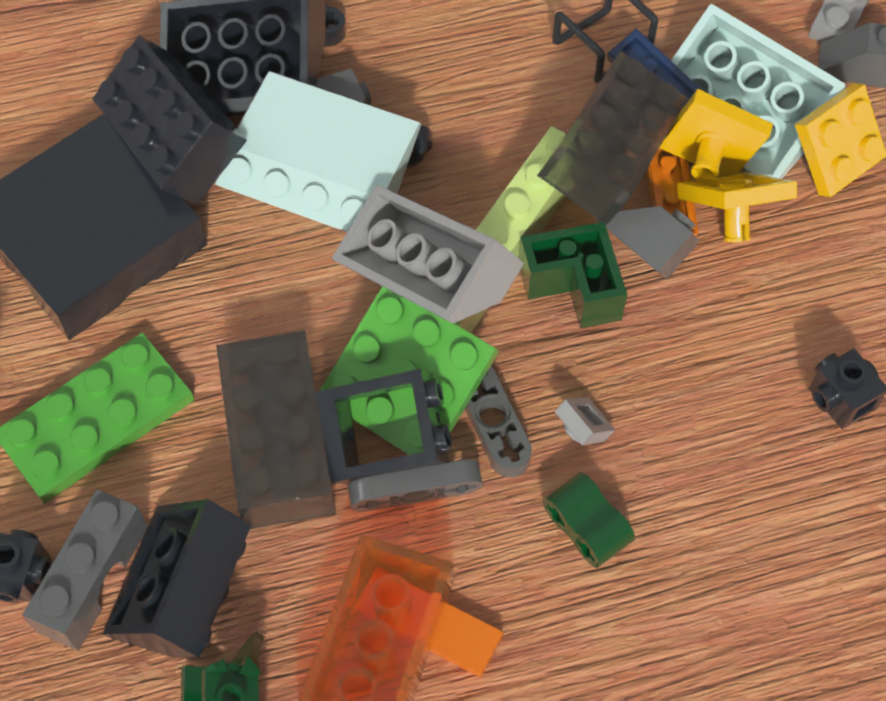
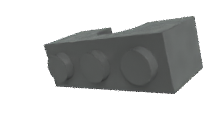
[22,489,148,651]

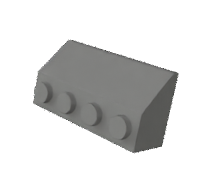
[331,185,524,324]

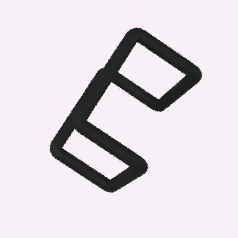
[552,0,658,84]

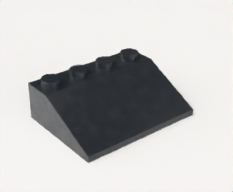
[160,0,325,115]

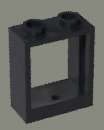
[316,369,452,484]

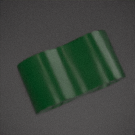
[543,472,635,568]

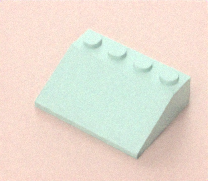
[642,4,846,178]
[215,71,421,232]

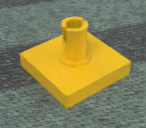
[659,89,773,182]
[677,172,797,243]

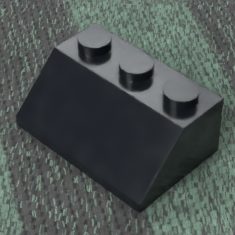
[103,499,251,658]

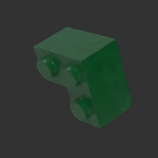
[519,222,627,328]

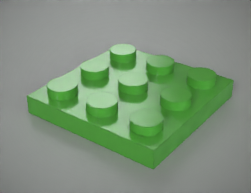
[320,287,499,455]

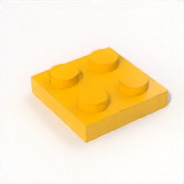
[795,83,886,197]

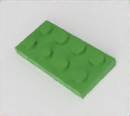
[0,333,194,504]

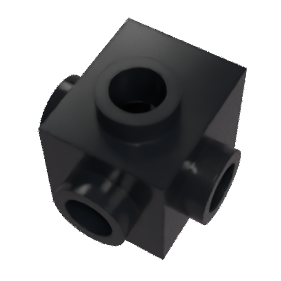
[809,348,886,430]
[0,529,52,603]

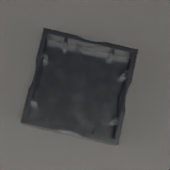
[0,114,207,340]

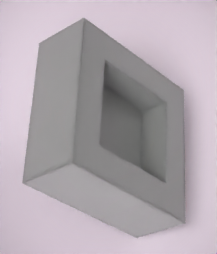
[554,397,615,445]

